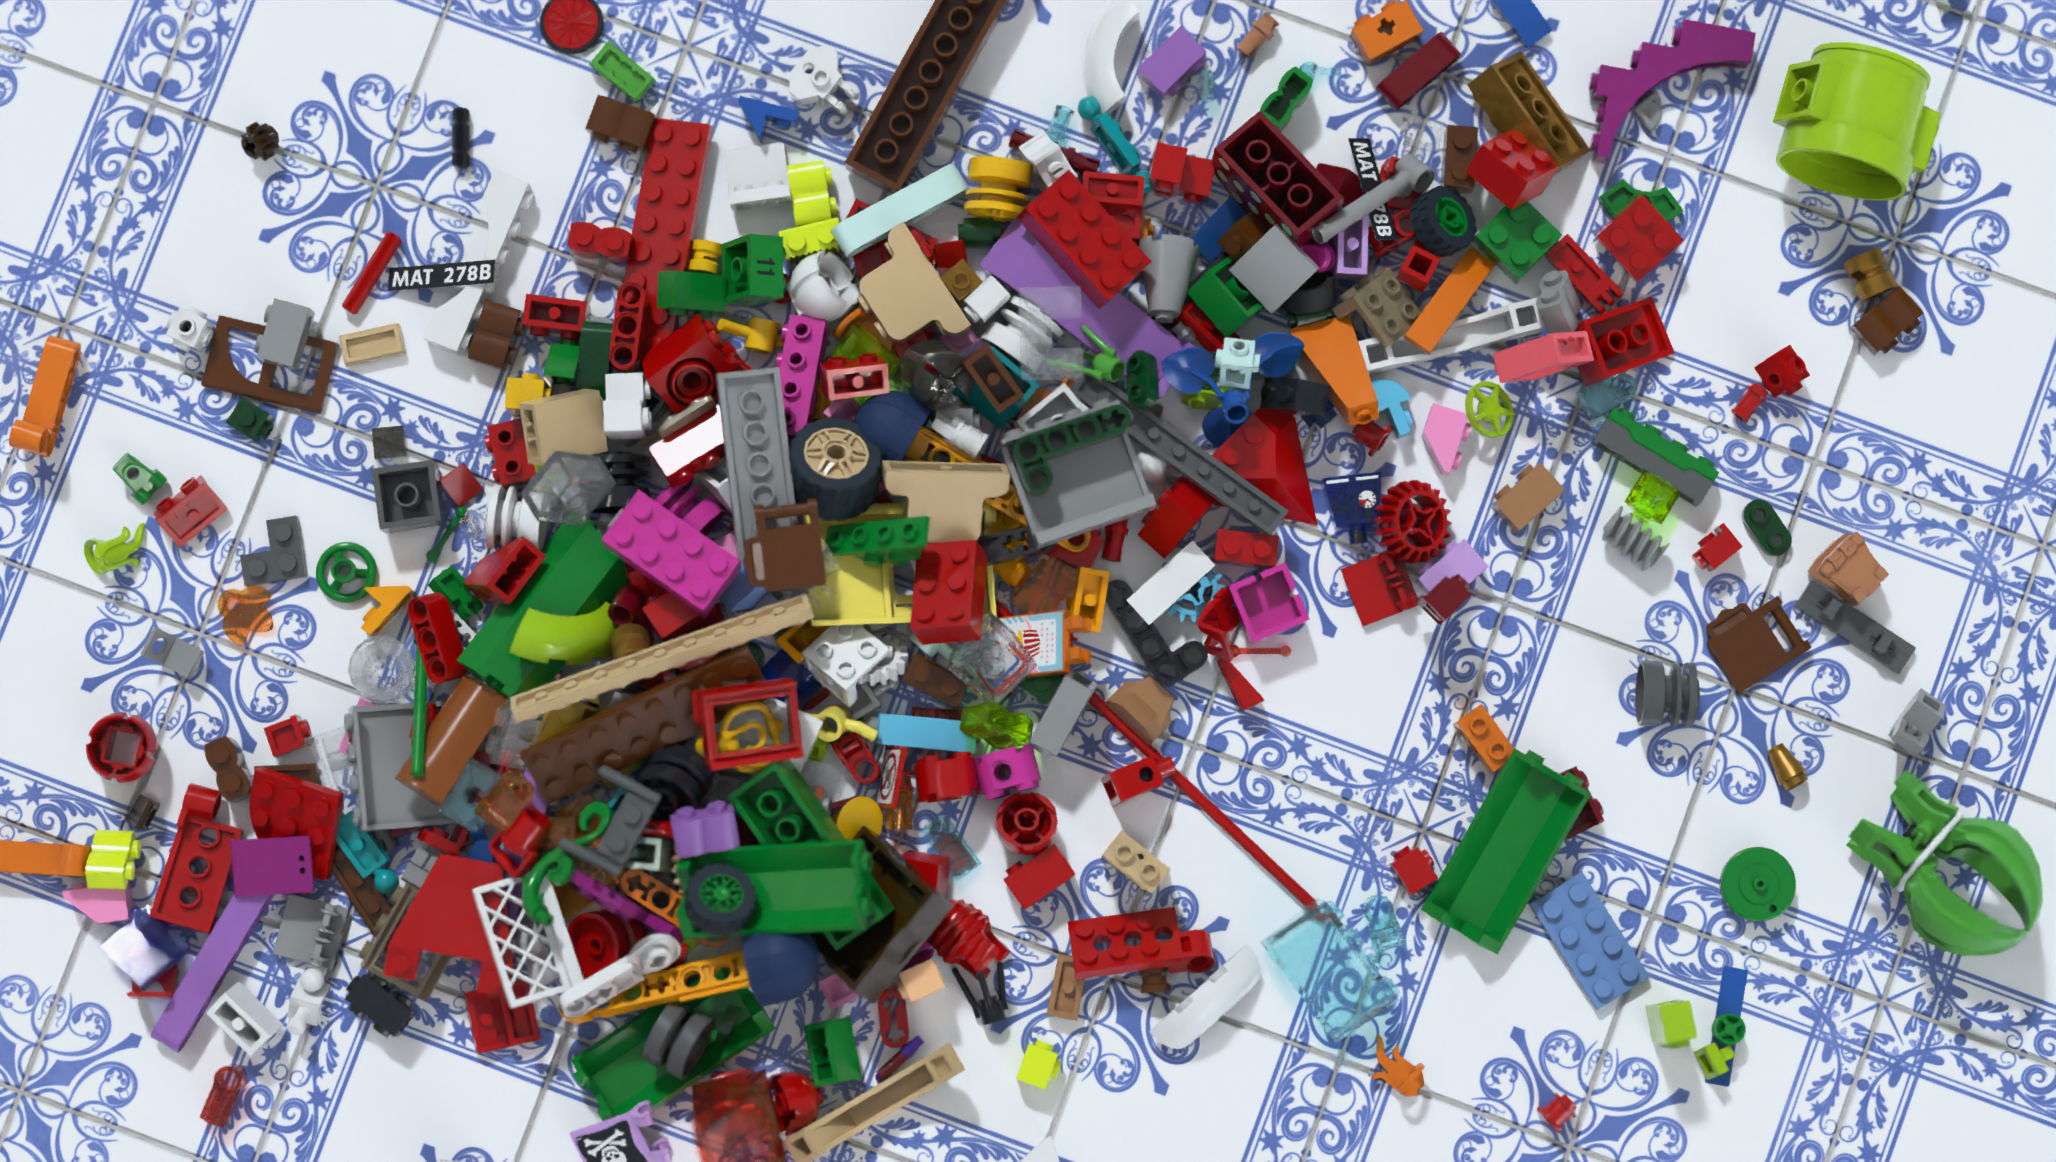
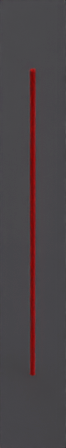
[737,356,1331,923]

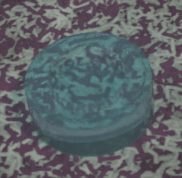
[1198,70,1215,101]

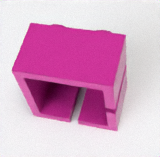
[1227,562,1309,646]

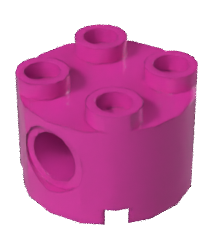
[974,743,1041,800]

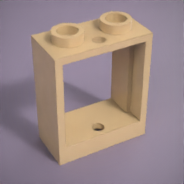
[1101,830,1171,895]

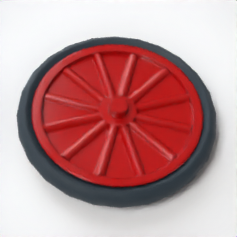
[540,0,604,54]

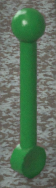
[426,507,468,562]

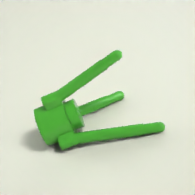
[1045,325,1125,383]

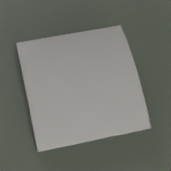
[1229,223,1319,314]

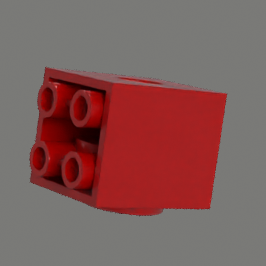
[640,313,743,415]

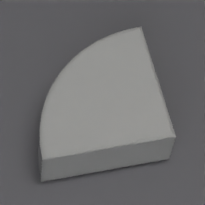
[1631,90,1662,134]

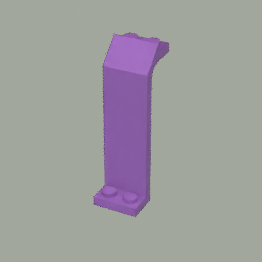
[978,218,1195,400]

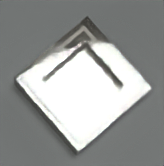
[372,426,406,460]

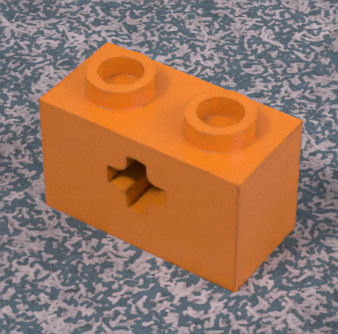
[1350,0,1423,66]
[1453,704,1514,774]

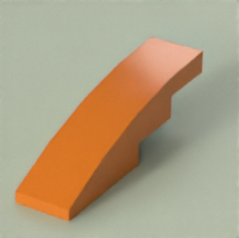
[1404,247,1496,355]

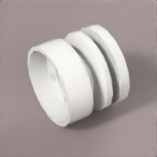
[981,295,1063,376]
[484,484,549,551]

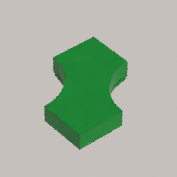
[1597,179,1684,223]

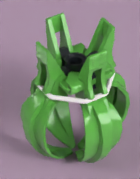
[1846,770,2043,956]

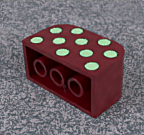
[1212,111,1344,247]

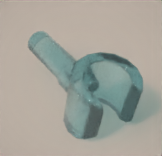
[1299,61,1342,80]

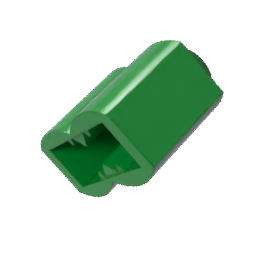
[1260,67,1313,132]

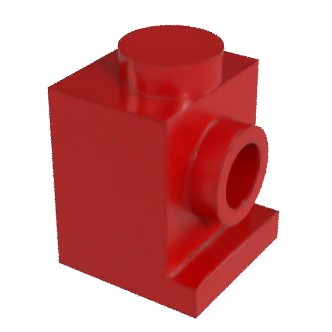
[1691,523,1743,573]

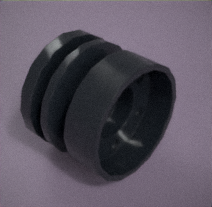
[587,451,652,514]

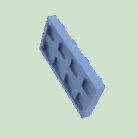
[1529,871,1650,1010]

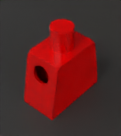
[1101,755,1176,807]

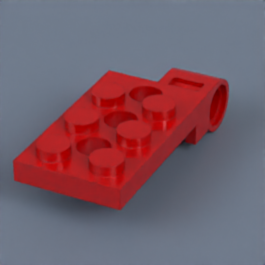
[149,783,244,935]
[1067,907,1215,980]

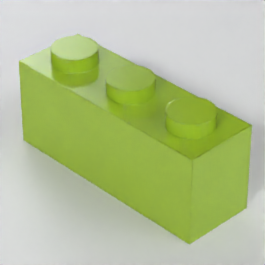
[1645,1000,1698,1049]

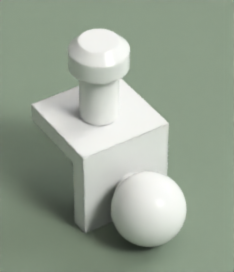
[286,968,330,1036]

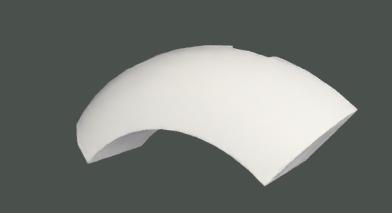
[1083,0,1140,115]
[1149,943,1261,1049]

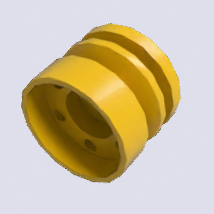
[964,156,1033,222]

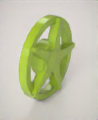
[1465,381,1515,438]

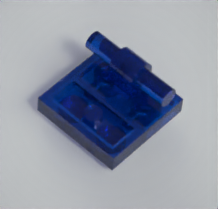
[101,905,191,992]

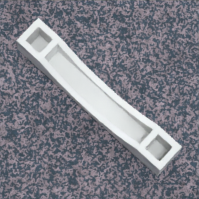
[423,169,534,356]
[1358,297,1545,375]

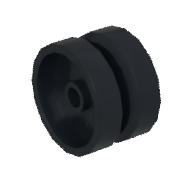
[636,745,713,821]

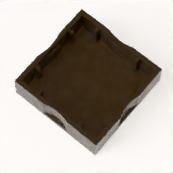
[808,825,954,1003]

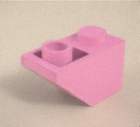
[1422,403,1471,476]
[62,882,135,924]

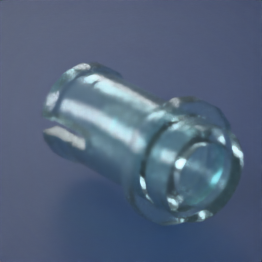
[1044,105,1074,146]

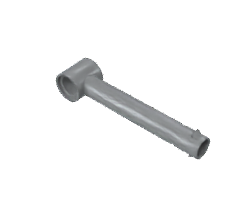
[1311,153,1435,244]

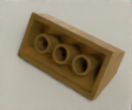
[1467,51,1589,176]

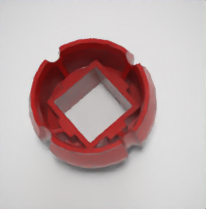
[86,712,158,783]

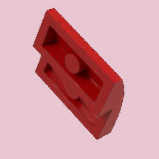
[1082,171,1145,242]
[463,980,540,1054]

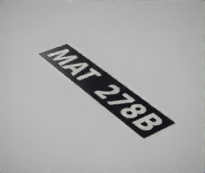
[1348,138,1398,240]
[388,260,495,291]

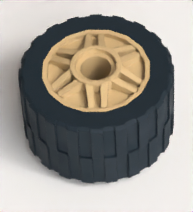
[789,418,883,521]

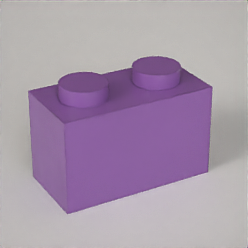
[1137,26,1207,100]

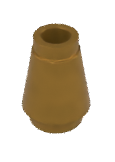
[1767,743,1808,791]

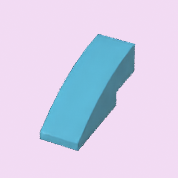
[875,713,978,754]

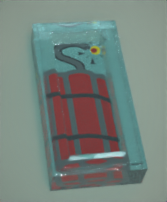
[920,813,982,882]

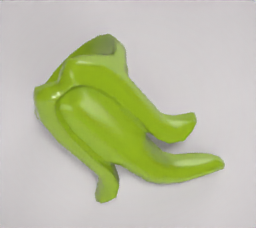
[84,523,145,575]

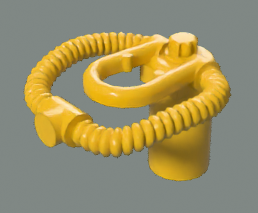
[696,701,784,774]

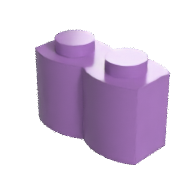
[670,801,740,858]

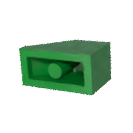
[543,339,580,387]

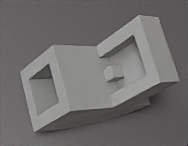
[1888,688,1947,757]

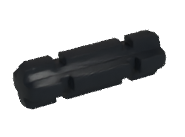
[452,107,470,168]

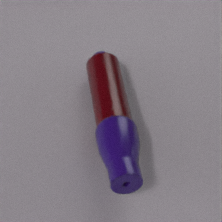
[875,1035,925,1081]

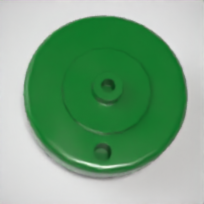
[1719,847,1796,922]

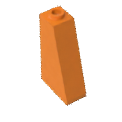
[1289,314,1379,426]

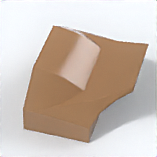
[1105,676,1174,746]

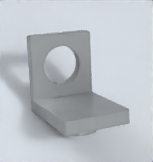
[140,627,205,679]

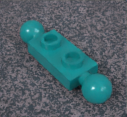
[1077,96,1153,194]
[336,803,399,894]

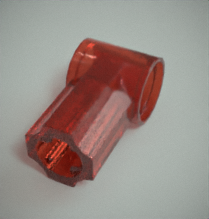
[199,1064,248,1128]

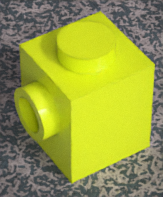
[1016,1040,1062,1090]

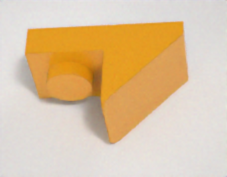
[1065,567,1110,633]
[361,586,416,638]
[776,619,830,664]

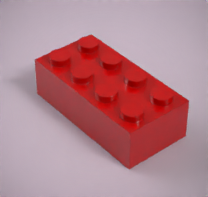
[1016,169,1152,309]

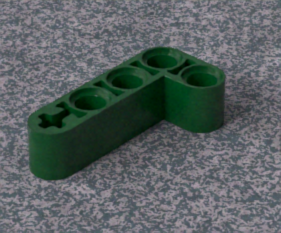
[576,316,614,419]
[1012,405,1131,497]

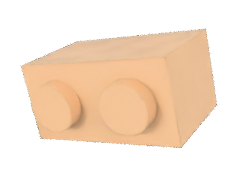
[896,958,947,1003]

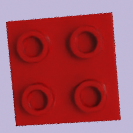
[1340,551,1419,627]

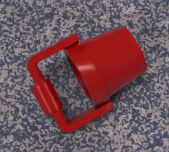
[489,806,550,878]

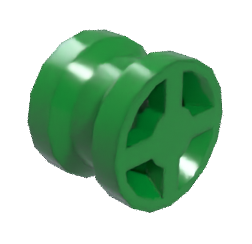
[1711,1014,1746,1045]

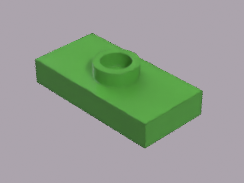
[589,41,656,104]

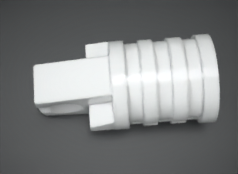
[931,412,989,459]

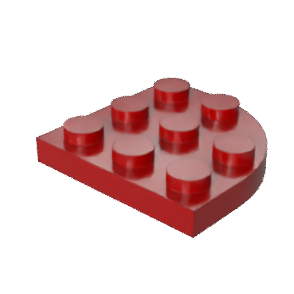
[249,766,344,881]

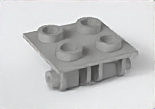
[273,894,349,969]

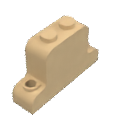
[856,222,971,344]
[881,460,1010,543]

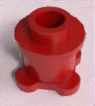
[1352,420,1393,457]
[1536,1093,1577,1133]

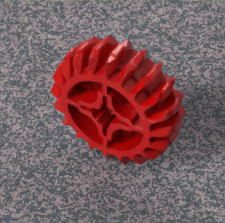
[1372,480,1453,564]

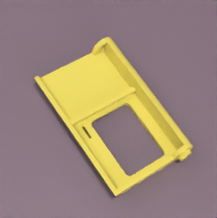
[803,501,997,626]

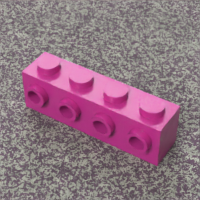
[776,314,830,443]

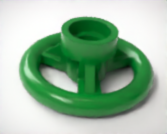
[316,542,377,603]

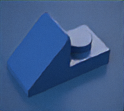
[738,96,801,144]

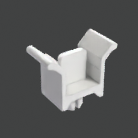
[1018,130,1078,190]

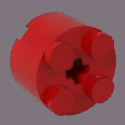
[914,751,980,803]

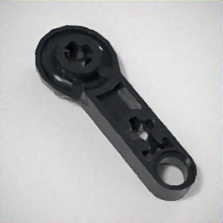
[977,526,1057,566]

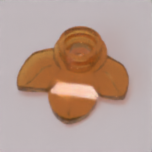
[217,586,274,646]

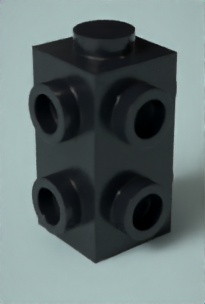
[345,974,418,1038]

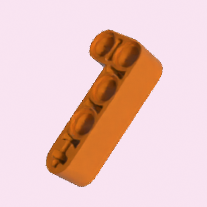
[9,335,82,458]
[0,840,92,877]
[619,869,729,948]

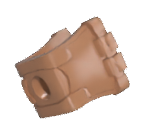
[1807,532,1889,606]

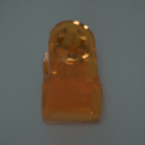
[475,770,534,833]

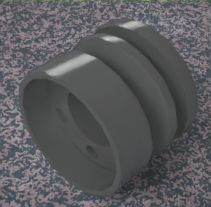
[1635,661,1700,727]

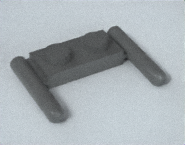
[559,765,663,879]

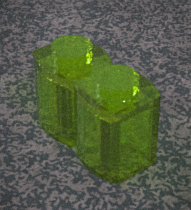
[959,701,1034,750]

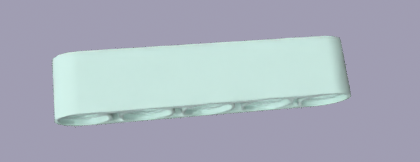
[831,163,970,258]

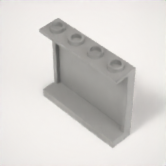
[999,398,1157,549]
[344,700,475,832]

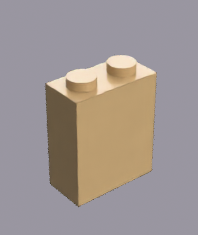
[519,388,609,466]

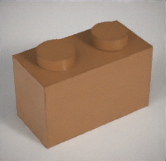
[1492,462,1565,534]

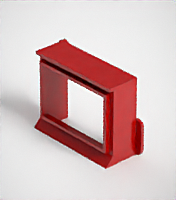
[691,677,804,771]

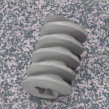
[1601,505,1670,571]

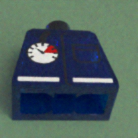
[1321,472,1381,545]

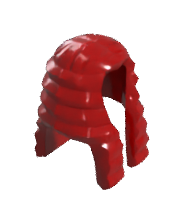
[927,899,1011,981]

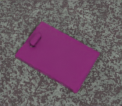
[230,835,315,898]

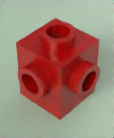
[1754,345,1810,398]

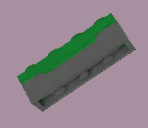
[1591,408,1719,507]

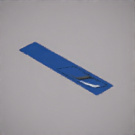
[1705,966,1748,1087]

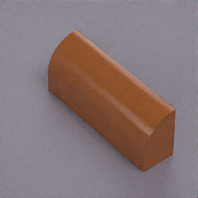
[395,676,509,806]

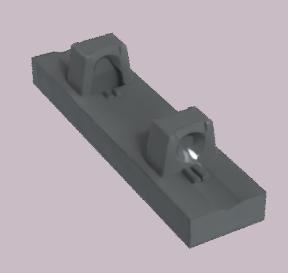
[1794,580,1916,674]

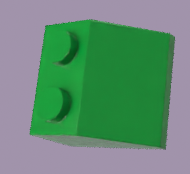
[1187,256,1265,337]

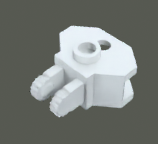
[789,45,860,115]

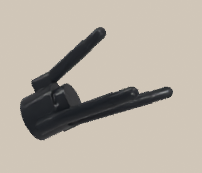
[952,962,1009,1025]

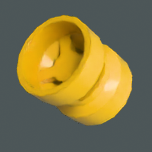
[688,239,722,275]

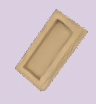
[339,323,406,367]

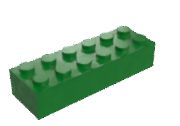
[728,759,895,950]

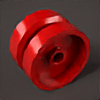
[567,909,645,979]

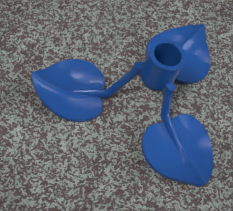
[1162,332,1304,448]

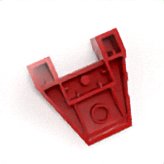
[383,853,517,997]

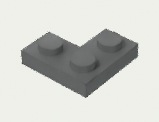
[240,515,307,587]

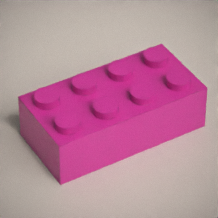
[601,490,742,618]

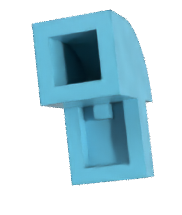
[1371,379,1414,440]

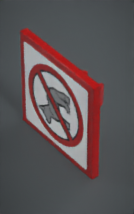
[876,746,915,809]

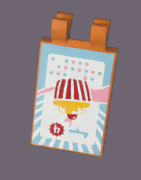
[983,610,1091,682]

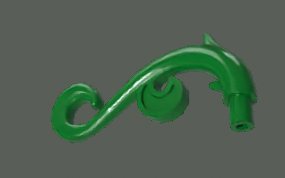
[522,802,613,927]

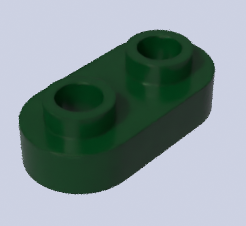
[1126,350,1159,411]
[1742,499,1792,557]

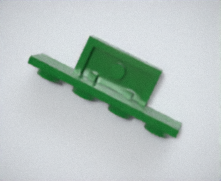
[824,516,930,567]

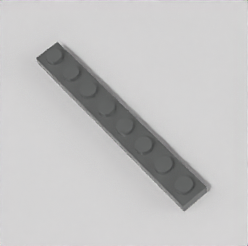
[1070,367,1288,538]

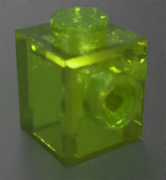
[1624,471,1680,525]

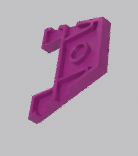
[570,869,684,943]

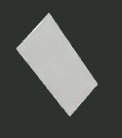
[1126,540,1215,625]

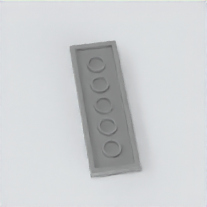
[715,367,798,561]

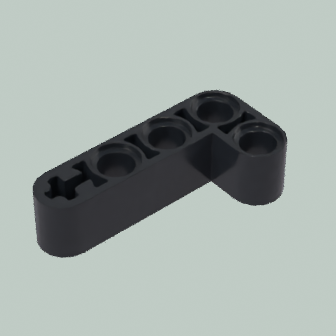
[1105,580,1208,687]

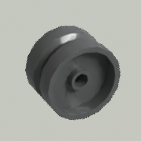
[642,1001,715,1080]

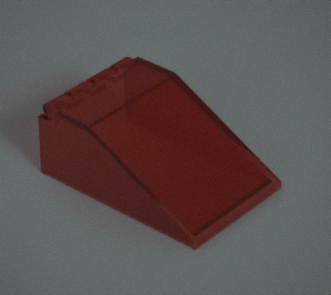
[692,1069,789,1162]

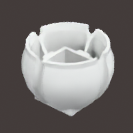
[786,250,860,322]

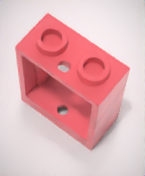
[1493,331,1594,383]

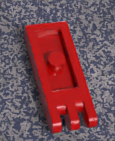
[1544,234,1624,314]

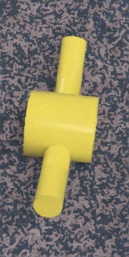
[807,704,879,742]

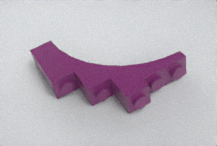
[1588,19,1756,164]

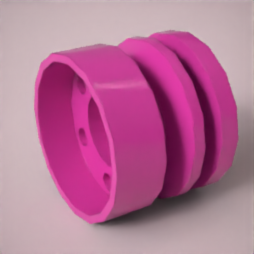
[654,479,726,536]

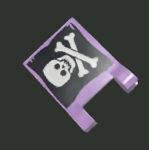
[570,1100,672,1162]

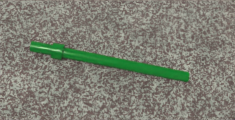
[411,635,428,777]

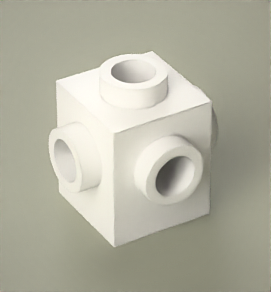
[166,306,214,353]

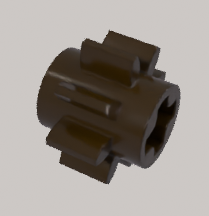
[241,121,279,161]

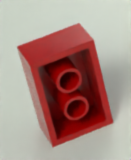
[910,540,988,645]

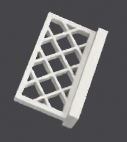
[471,872,584,1009]

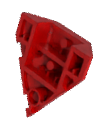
[1212,408,1317,526]

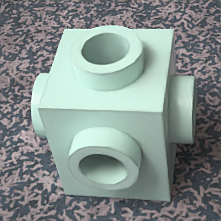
[1215,337,1260,389]

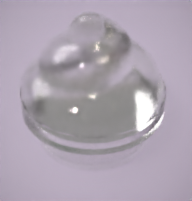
[460,509,486,540]

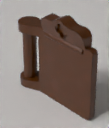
[743,498,827,592]
[1706,595,1812,692]

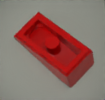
[1215,657,1264,712]

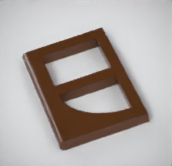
[201,315,339,414]

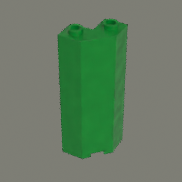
[457,514,629,704]
[1421,748,1591,954]
[676,840,873,939]
[571,967,776,1121]

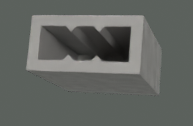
[1029,669,1098,756]

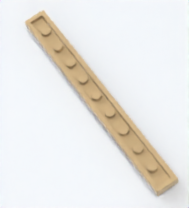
[510,592,814,723]

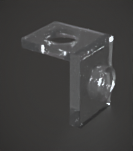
[1399,108,1444,153]

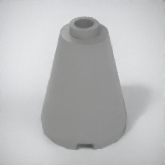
[1138,234,1200,323]

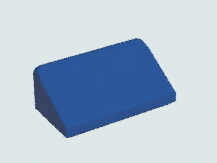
[1191,196,1247,264]

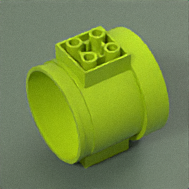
[1773,42,1941,201]

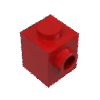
[1389,845,1438,896]

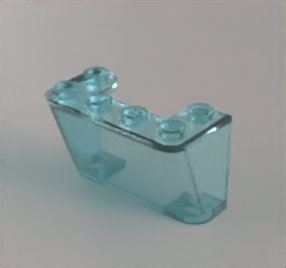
[1259,898,1400,1043]

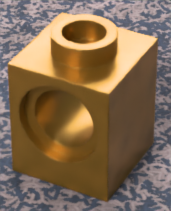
[941,258,983,303]

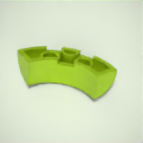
[509,602,619,665]

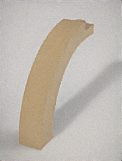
[783,1043,966,1162]

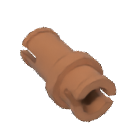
[1236,12,1280,60]

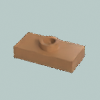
[1046,953,1085,1021]

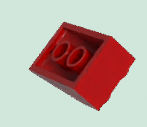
[1574,297,1675,388]

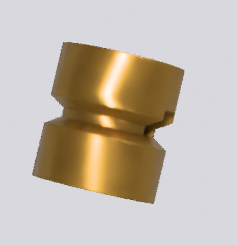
[1843,247,1898,302]
[609,623,652,681]

